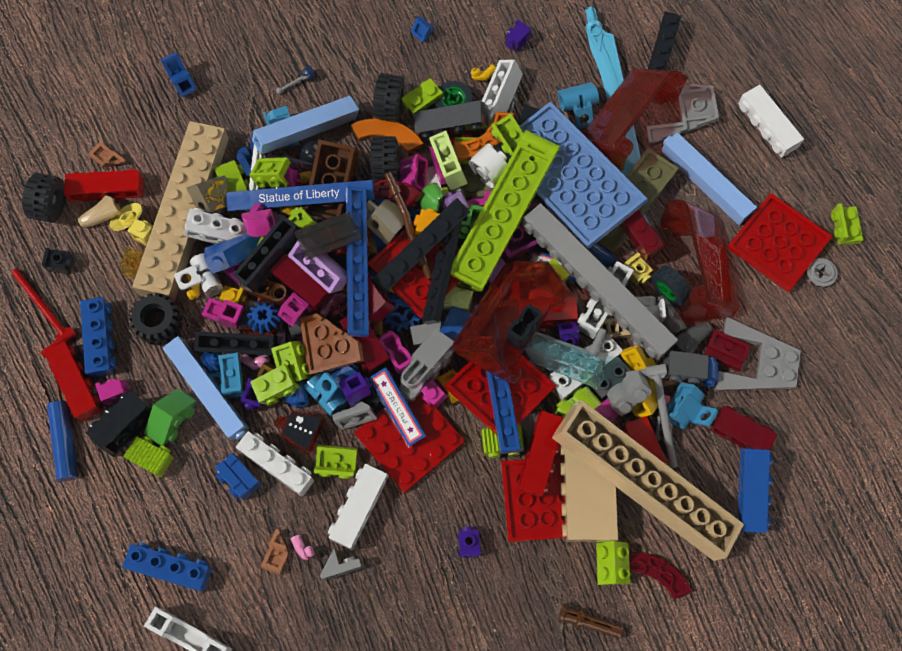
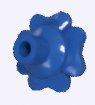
[200,352,220,371]

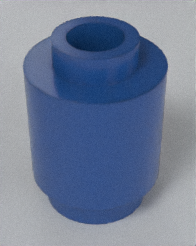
[700,357,719,387]

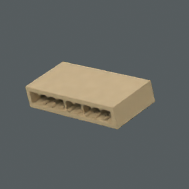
[560,445,618,542]

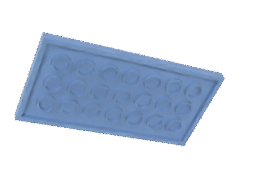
[495,102,648,249]

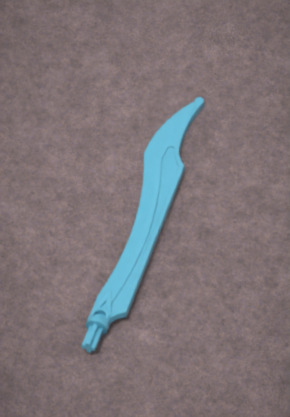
[585,7,651,226]

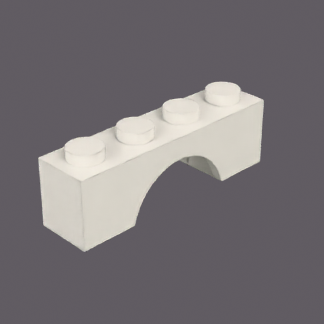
[144,607,232,651]

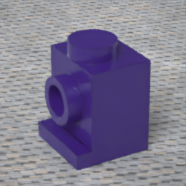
[504,19,531,52]
[557,322,579,354]
[338,372,372,408]
[240,379,262,411]
[458,527,481,558]

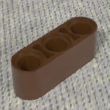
[238,279,292,306]

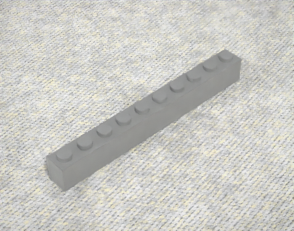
[522,203,678,361]

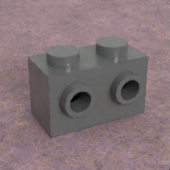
[663,351,708,384]
[586,356,630,401]

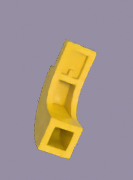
[620,345,658,418]

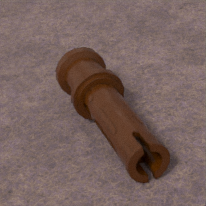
[558,604,623,639]

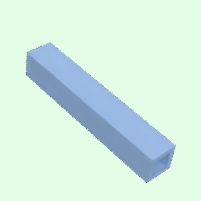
[252,96,359,155]
[661,132,757,226]
[163,336,250,441]

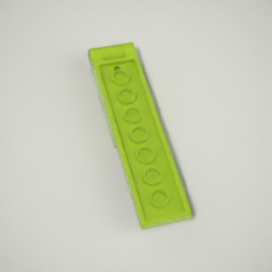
[450,130,560,291]

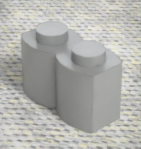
[607,370,652,416]

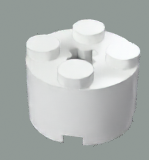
[468,143,507,188]

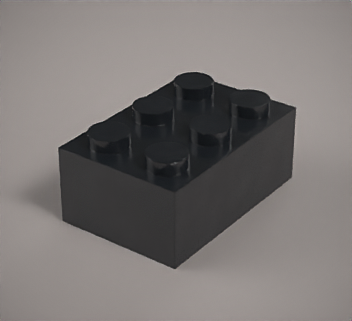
[85,390,152,457]

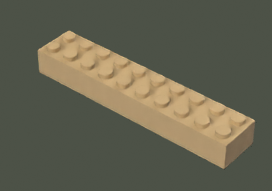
[132,121,229,302]
[552,400,744,561]

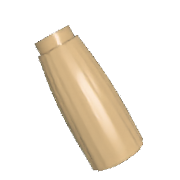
[78,196,121,228]

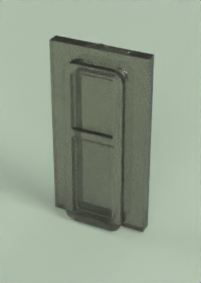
[294,212,362,260]

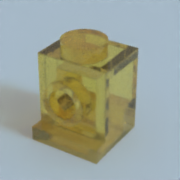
[119,248,144,279]

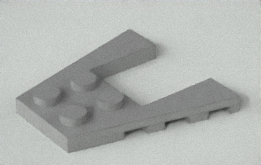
[639,79,719,146]
[714,317,801,392]

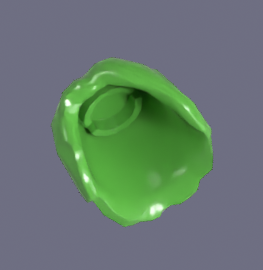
[419,182,443,214]

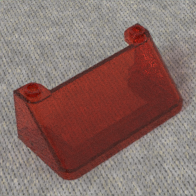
[582,69,689,173]
[660,200,739,323]
[452,261,572,384]

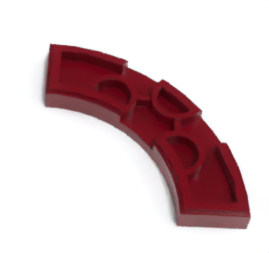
[367,179,424,208]
[629,552,693,600]

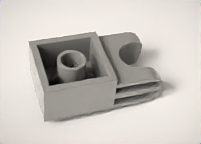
[399,328,454,402]

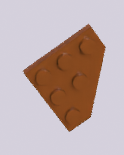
[300,313,364,376]

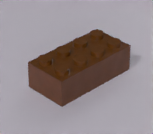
[305,140,360,221]

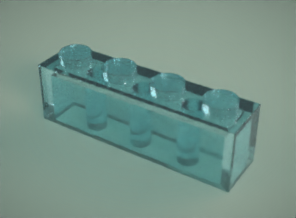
[526,334,607,389]

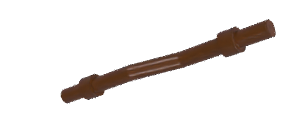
[384,172,432,280]

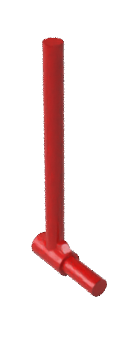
[11,269,77,358]

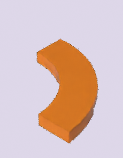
[453,112,514,161]
[351,119,424,154]

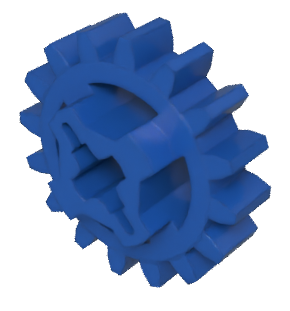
[382,293,420,334]

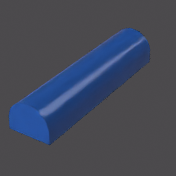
[47,401,78,482]

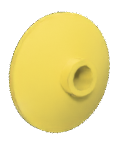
[110,203,143,231]

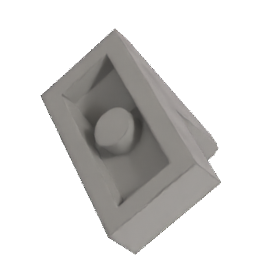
[333,400,377,430]
[320,549,362,581]

